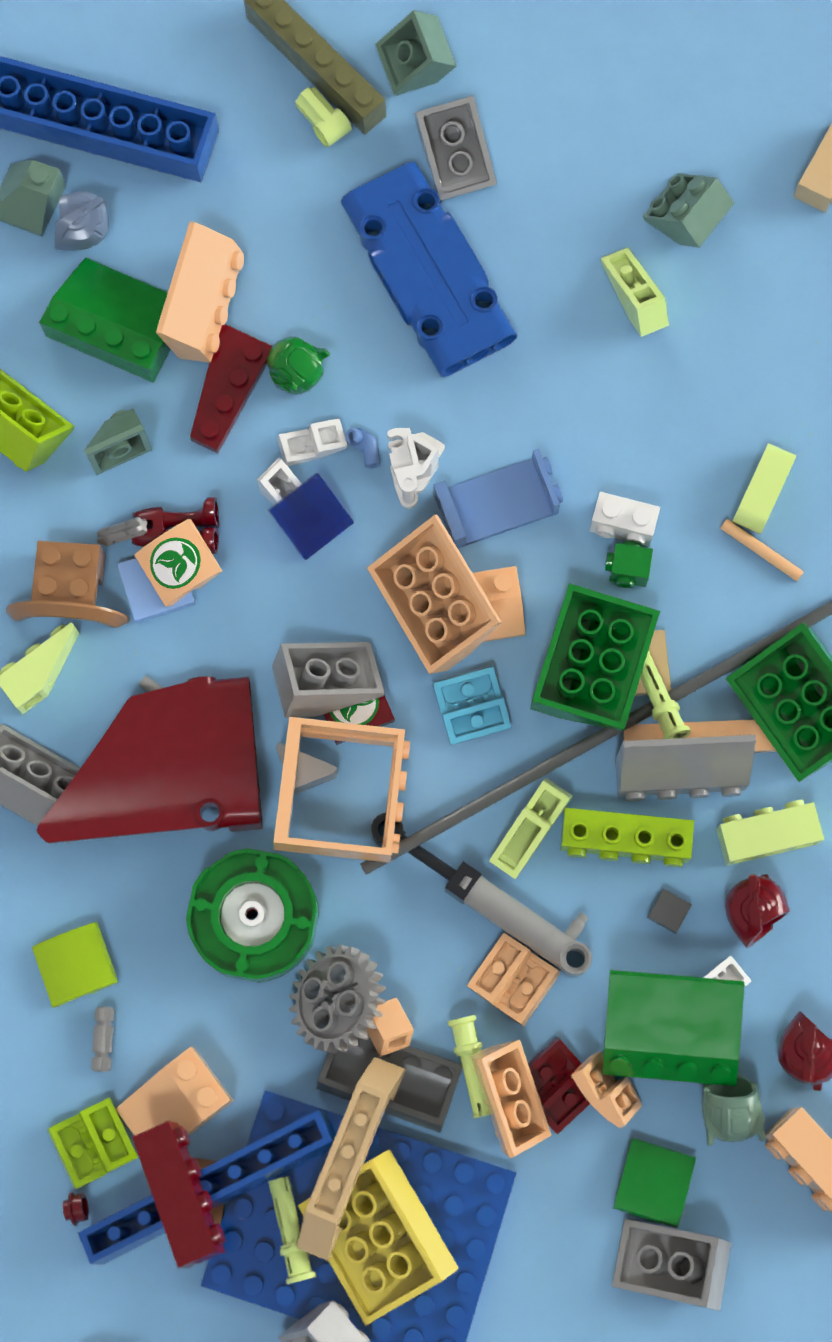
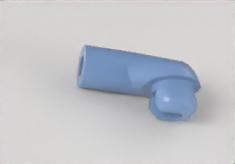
[345,428,380,468]

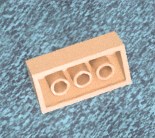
[156,221,244,363]

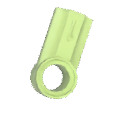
[295,87,352,148]

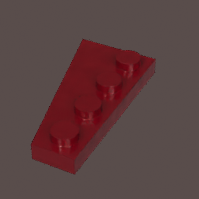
[190,324,273,454]

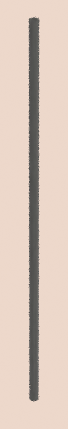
[360,601,832,875]

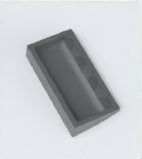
[316,1031,463,1133]

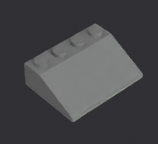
[615,735,756,801]

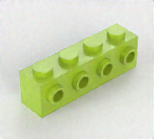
[560,808,694,867]

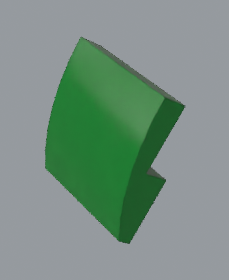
[613,1138,696,1228]

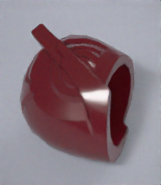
[725,874,790,948]
[777,1011,832,1091]

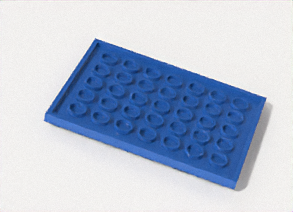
[200,1090,517,1342]

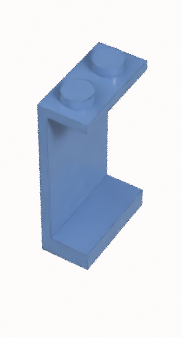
[433,449,563,548]

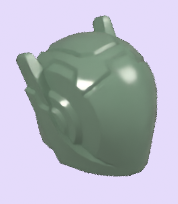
[701,1074,766,1146]

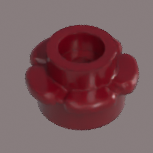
[63,1192,89,1226]

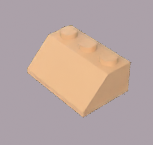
[471,1039,552,1158]

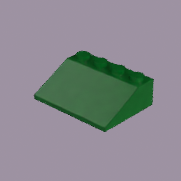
[39,257,171,383]
[530,583,660,731]
[725,623,832,782]
[602,970,745,1086]

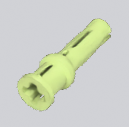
[640,651,691,739]
[447,1015,490,1118]
[268,1176,317,1284]

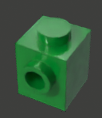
[605,541,653,588]

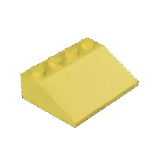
[297,1149,459,1326]

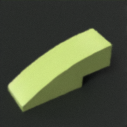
[489,778,573,879]

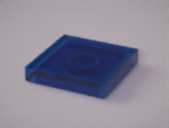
[267,473,354,560]

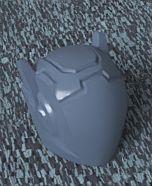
[55,191,109,251]

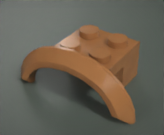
[6,541,130,628]

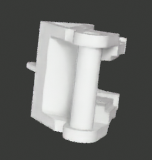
[387,428,445,509]

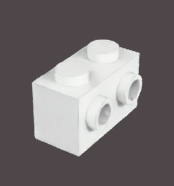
[590,492,660,547]

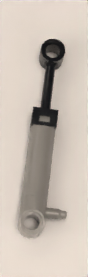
[371,813,592,977]

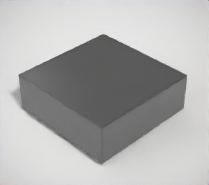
[647,889,692,934]

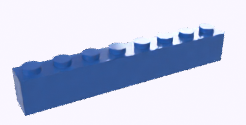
[78,1110,336,1265]

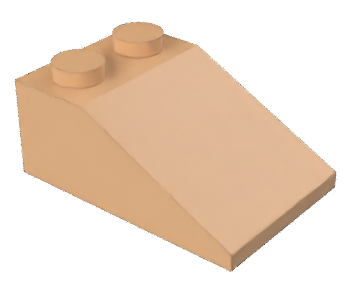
[116,1047,234,1136]

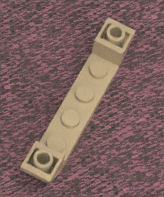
[297,1057,405,1261]

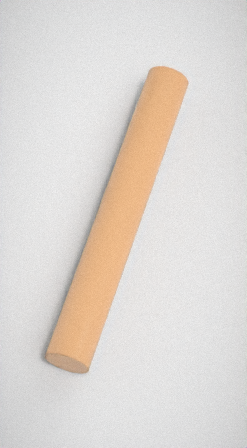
[720,519,804,582]

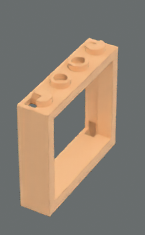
[273,717,410,863]

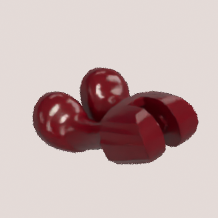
[132,497,219,554]

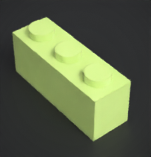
[716,800,824,866]

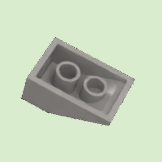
[413,96,497,201]
[272,642,385,718]
[612,1219,732,1311]

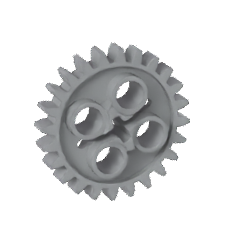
[289,945,386,1054]

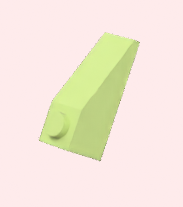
[601,247,669,337]

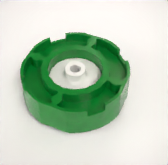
[186,849,319,983]

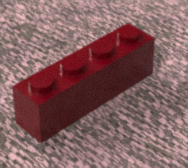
[132,1121,225,1268]

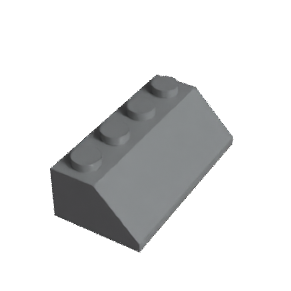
[0,724,80,844]

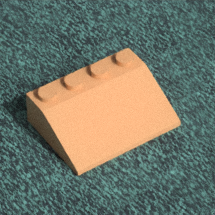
[367,515,502,674]

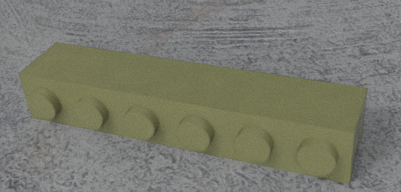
[244,0,386,135]

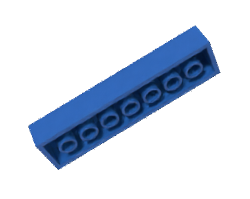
[0,56,219,182]

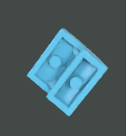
[432,666,512,745]

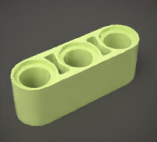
[732,443,797,534]

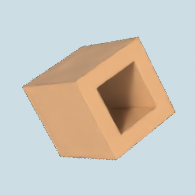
[366,997,414,1057]

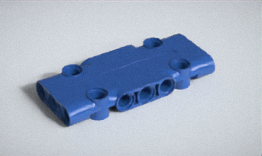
[340,162,517,377]

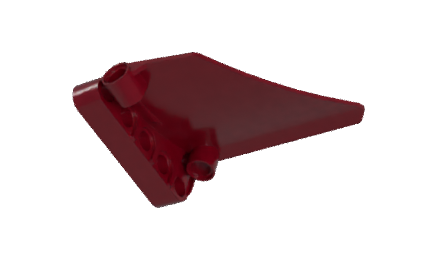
[36,676,263,844]

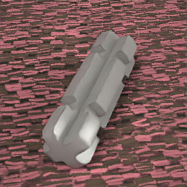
[97,517,148,546]
[91,1007,115,1072]

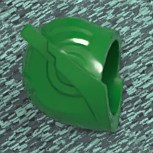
[267,337,330,395]

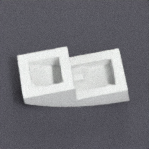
[277,418,348,466]

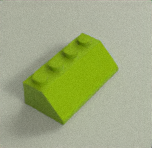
[0,369,74,472]

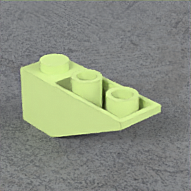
[0,622,79,715]

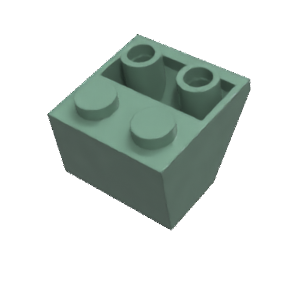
[643,173,734,248]

